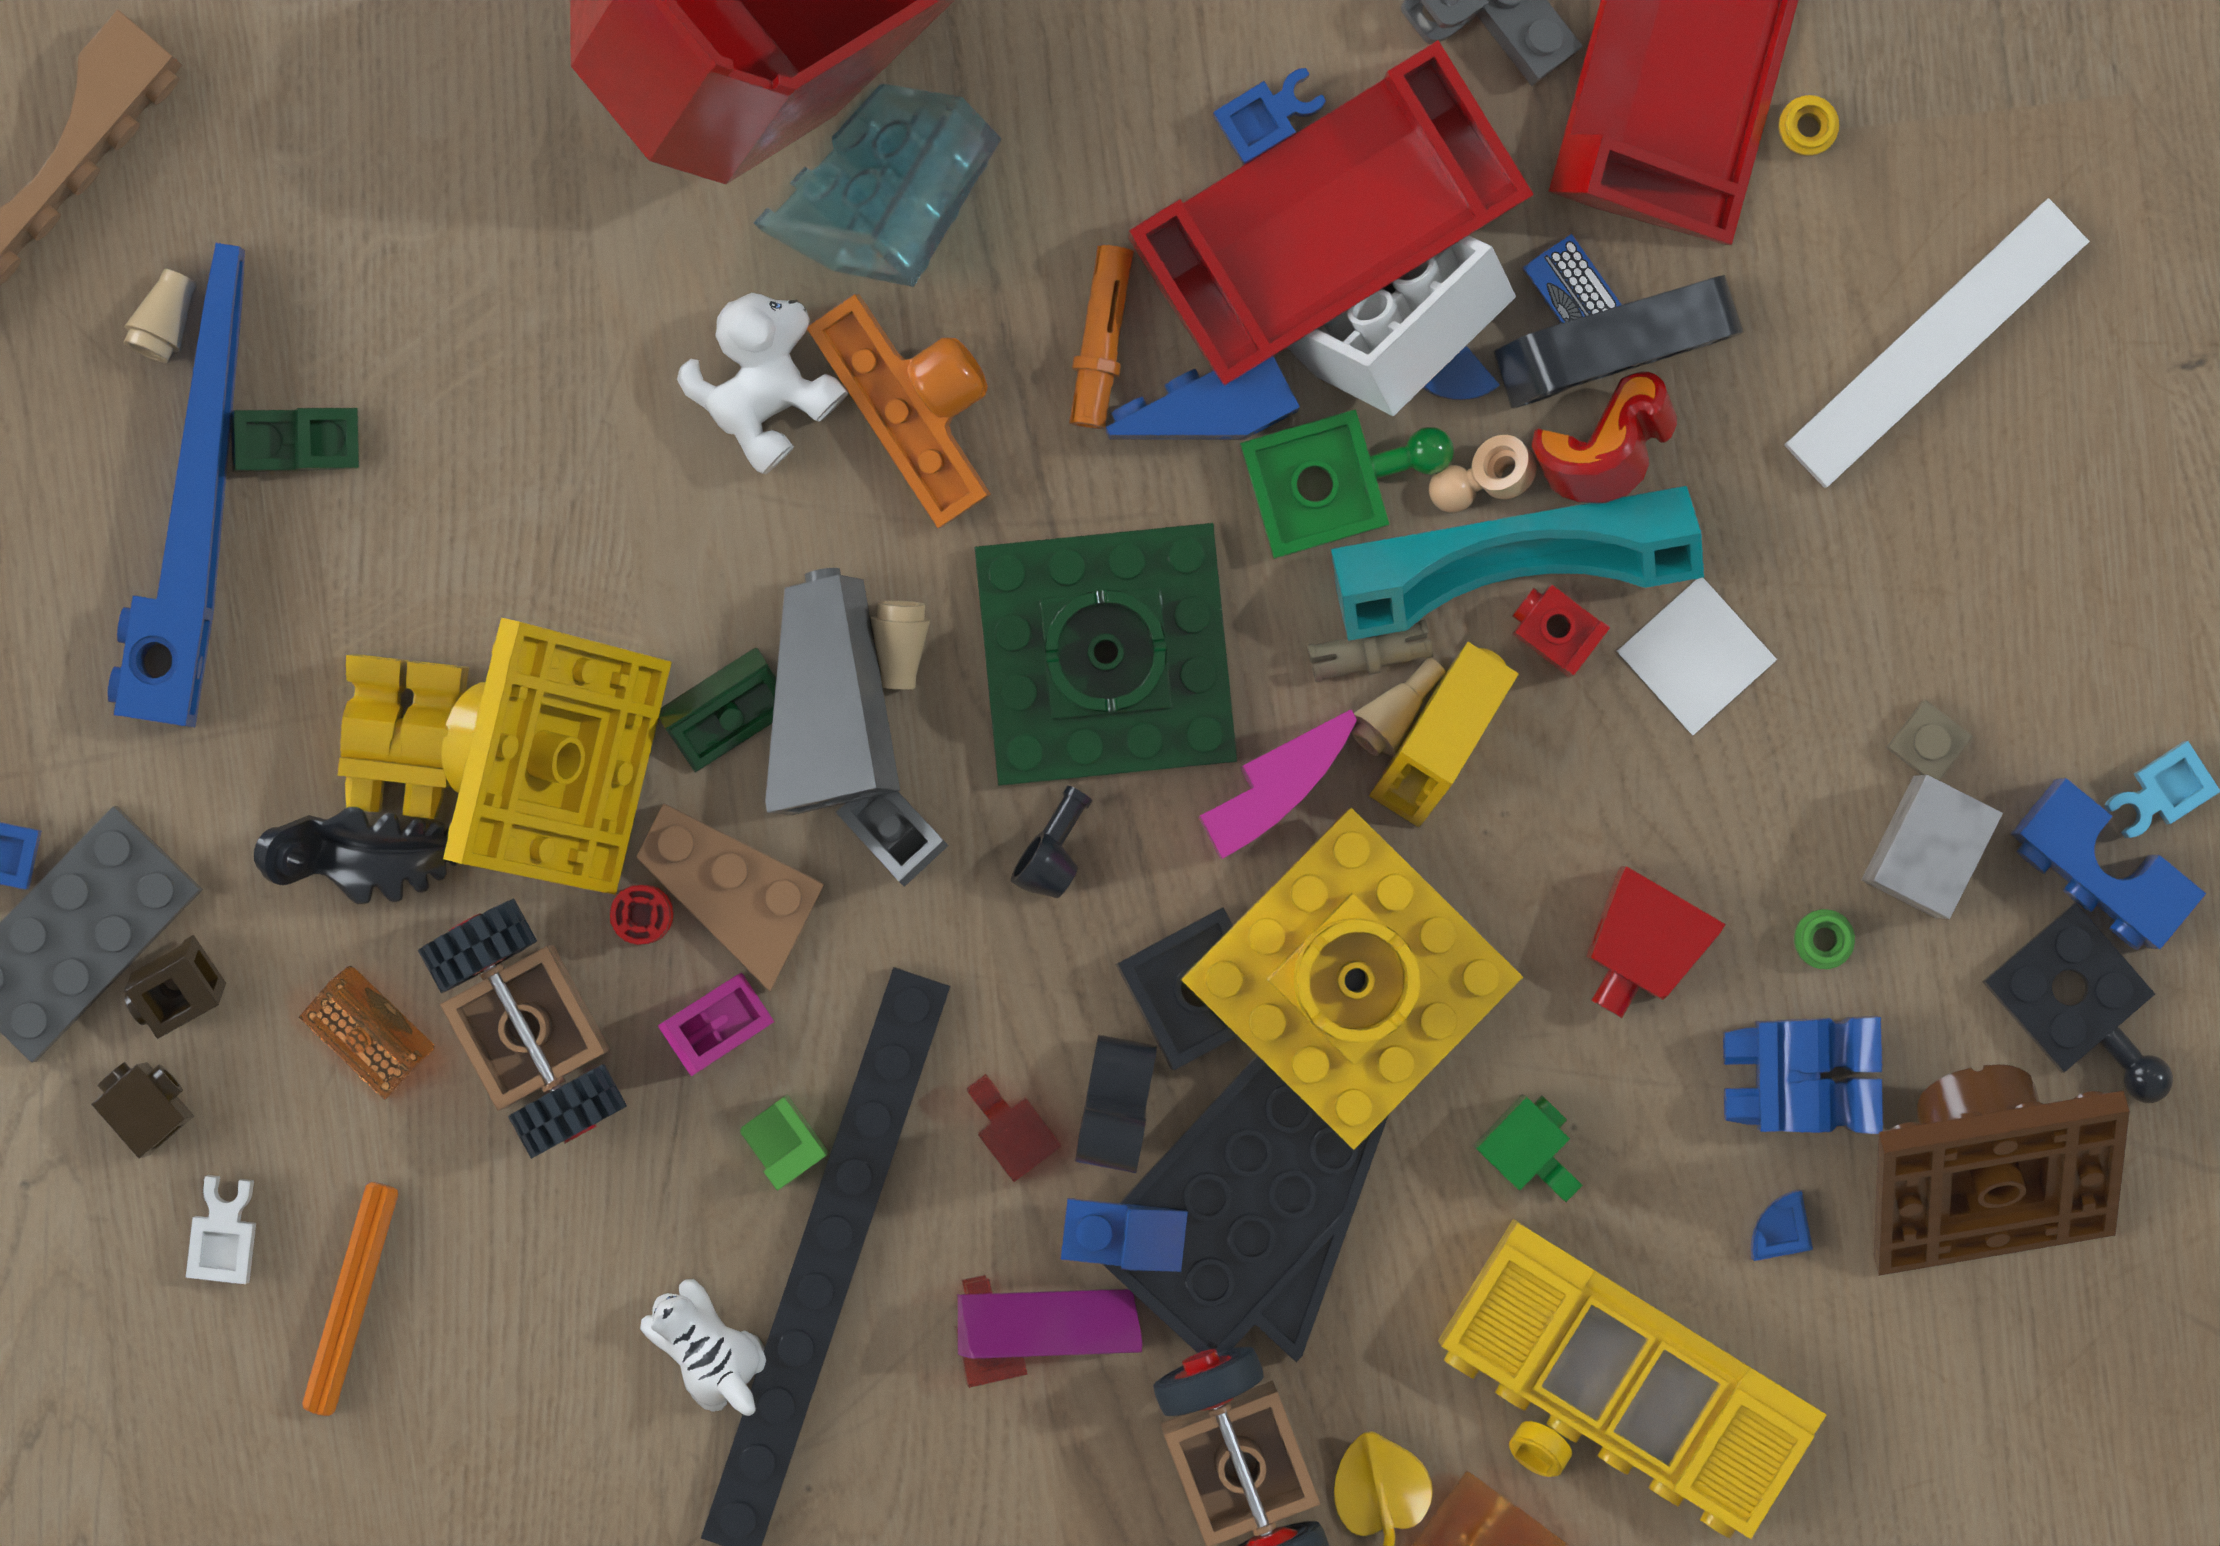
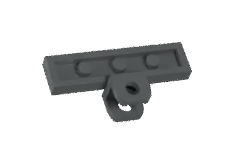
[1401,0,1583,86]

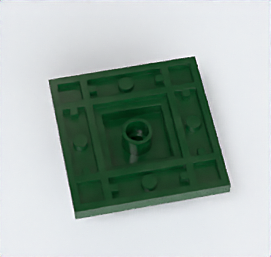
[974,523,1237,786]

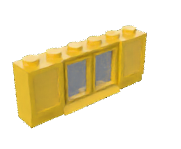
[1438,1219,1827,1539]

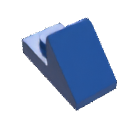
[1061,1198,1188,1272]

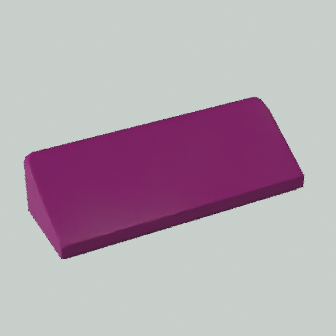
[957,1289,1142,1358]

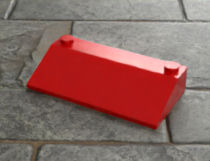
[1548,0,1799,245]
[1128,40,1534,386]

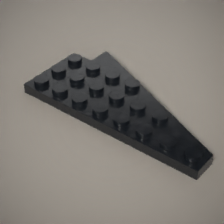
[1102,968,1389,1363]

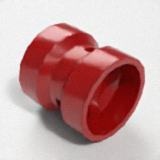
[610,884,674,945]

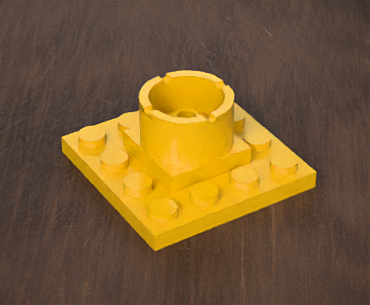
[441,618,672,895]
[1181,807,1523,1150]

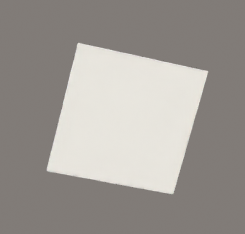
[1617,578,1777,735]

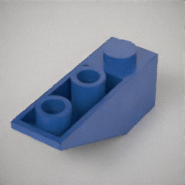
[1106,356,1300,440]

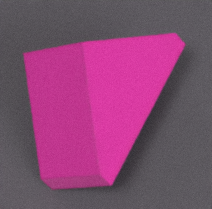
[658,972,774,1076]

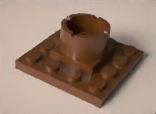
[1873,1064,2130,1276]

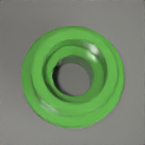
[1794,909,1855,969]

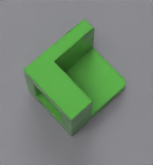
[740,1094,829,1191]

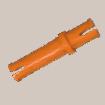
[1069,245,1134,429]

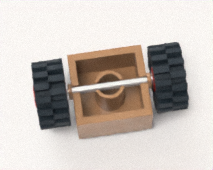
[418,898,627,1159]

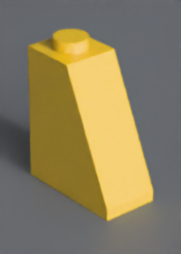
[1369,642,1519,827]

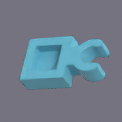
[2104,741,2220,838]

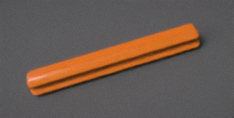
[302,1182,398,1416]

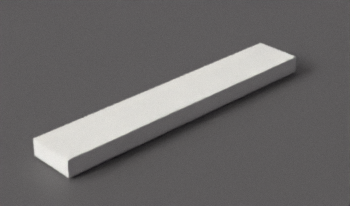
[1784,198,2090,488]

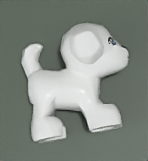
[677,293,849,474]

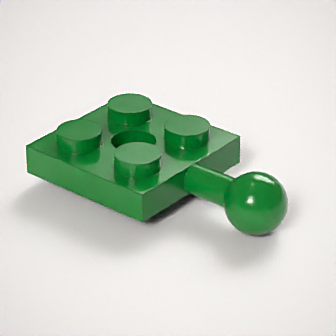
[1240,409,1454,559]

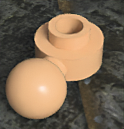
[1429,435,1537,513]

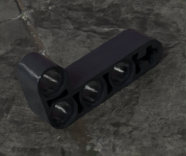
[1493,275,1744,409]
[1075,1035,1157,1173]

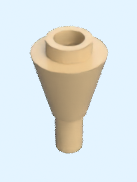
[1351,658,1446,756]

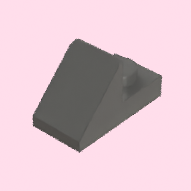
[836,791,949,887]

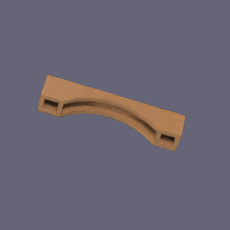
[0,10,182,285]

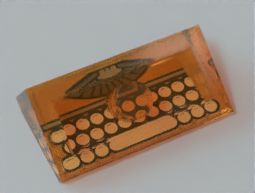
[298,966,435,1100]

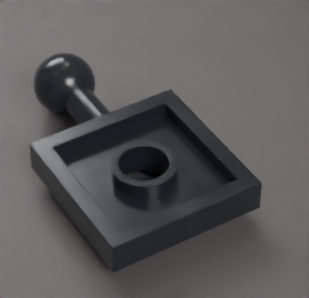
[1982,903,2173,1103]
[1115,907,1237,1070]

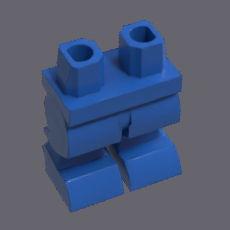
[1723,1016,1883,1134]

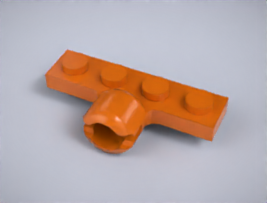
[807,294,991,528]

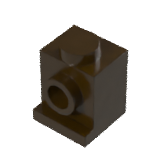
[124,935,226,1039]

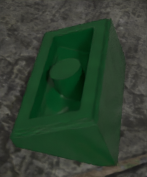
[659,648,777,773]

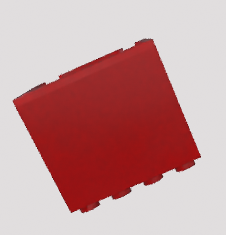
[570,0,955,185]

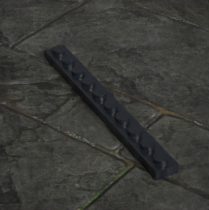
[701,967,951,1546]

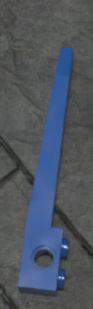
[108,243,245,728]

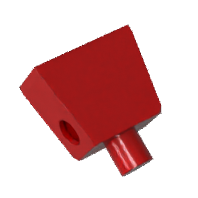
[1586,866,1726,1018]

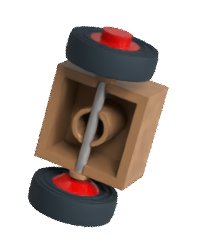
[1153,1347,1329,1546]

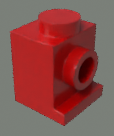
[1512,584,1610,678]

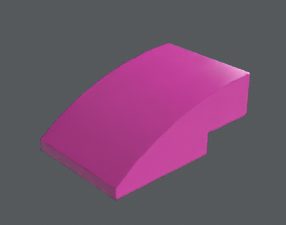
[1198,709,1357,859]

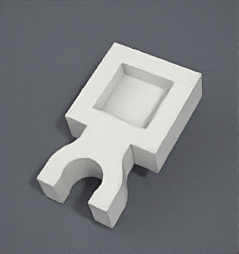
[186,1175,256,1284]

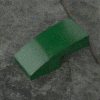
[231,408,359,472]

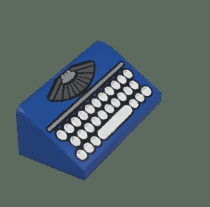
[1522,234,1622,323]

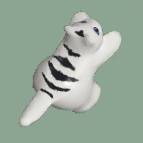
[640,1279,766,1416]

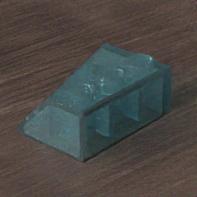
[753,84,1002,287]

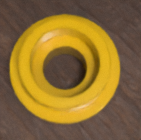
[1778,95,1839,156]

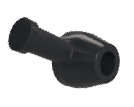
[1011,785,1093,898]

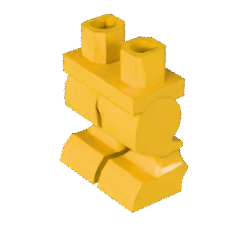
[337,654,469,819]

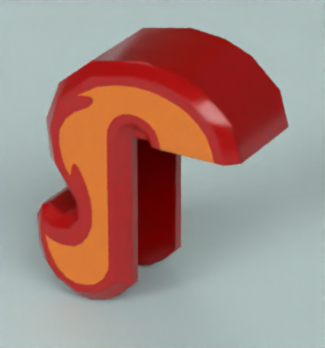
[1531,372,1677,503]

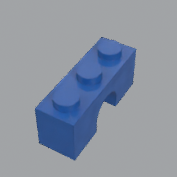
[2010,778,2206,951]

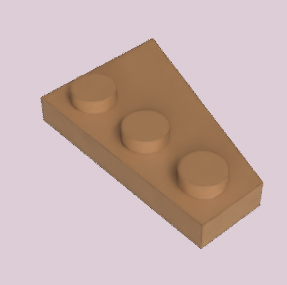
[636,803,825,992]

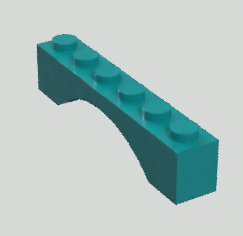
[1331,486,1704,641]

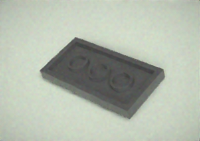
[0,806,203,1063]

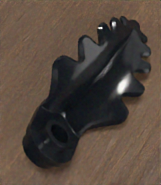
[254,806,458,904]

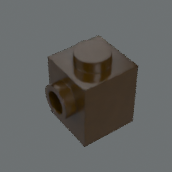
[91,1062,194,1159]

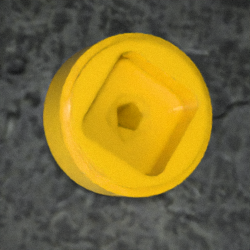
[1509,1421,1572,1477]

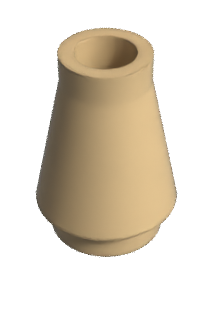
[123,269,197,363]
[871,600,931,690]

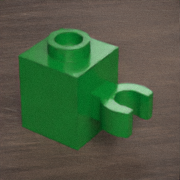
[1472,1094,1583,1202]

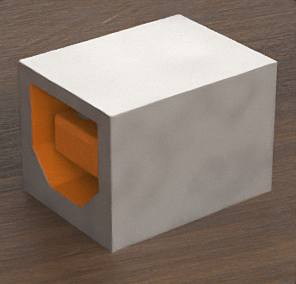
[1861,775,2003,919]

